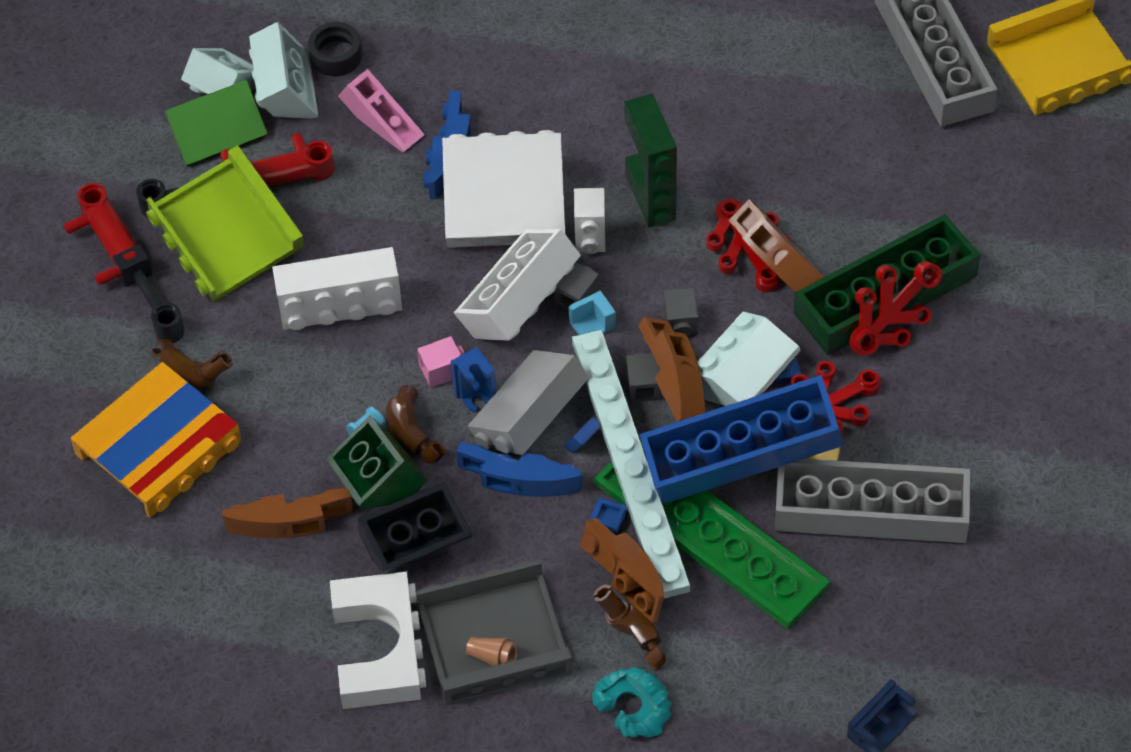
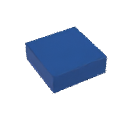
[564,417,601,453]
[589,497,629,535]

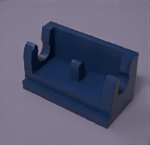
[847,679,918,752]

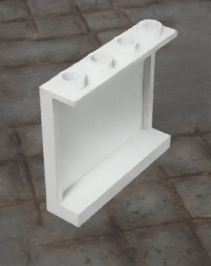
[442,130,565,248]

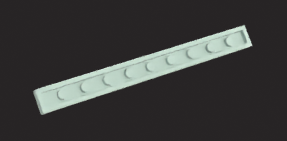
[572,330,690,598]

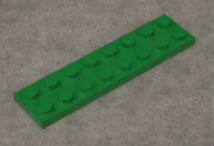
[594,441,830,630]

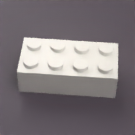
[454,229,581,341]
[272,247,402,330]

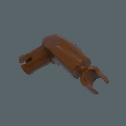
[151,339,233,389]
[386,385,446,463]
[593,585,666,671]

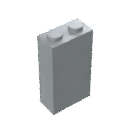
[468,350,589,455]

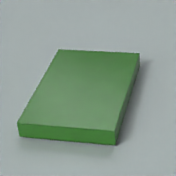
[164,80,267,165]

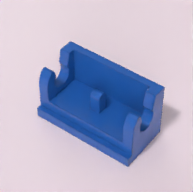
[451,347,497,412]

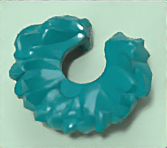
[592,667,672,738]

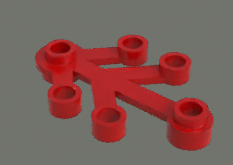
[706,199,791,293]
[849,261,942,356]
[791,361,881,435]

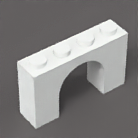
[330,571,426,709]

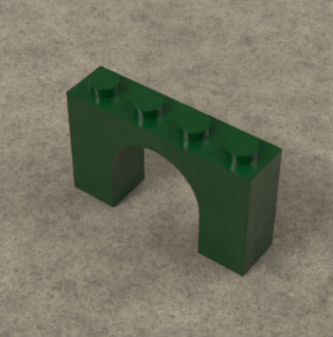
[624,94,677,228]

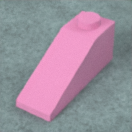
[338,69,425,153]

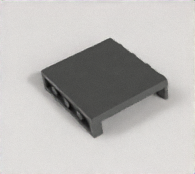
[415,560,572,705]

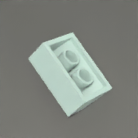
[249,22,318,119]
[697,311,801,406]

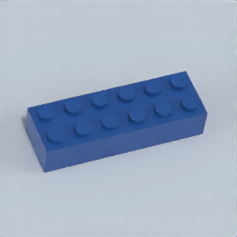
[640,375,845,504]

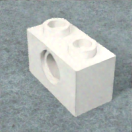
[574,188,605,254]

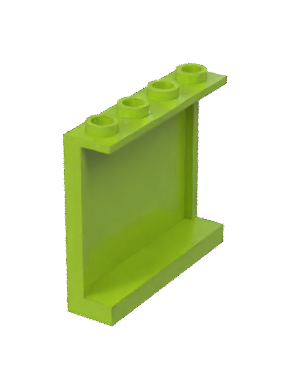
[146,145,304,302]

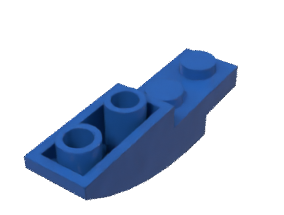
[423,91,472,200]
[456,441,583,497]

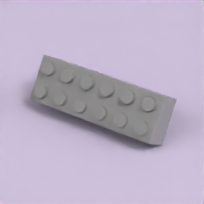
[875,0,998,127]
[774,459,970,543]

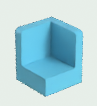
[569,291,616,335]

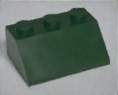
[326,415,427,509]

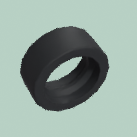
[307,21,363,76]

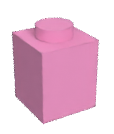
[417,336,465,388]

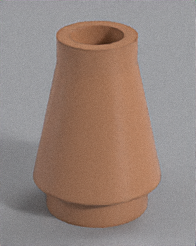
[466,637,517,666]

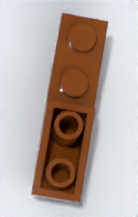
[729,199,825,292]
[638,317,705,422]
[222,487,353,539]
[580,518,664,623]

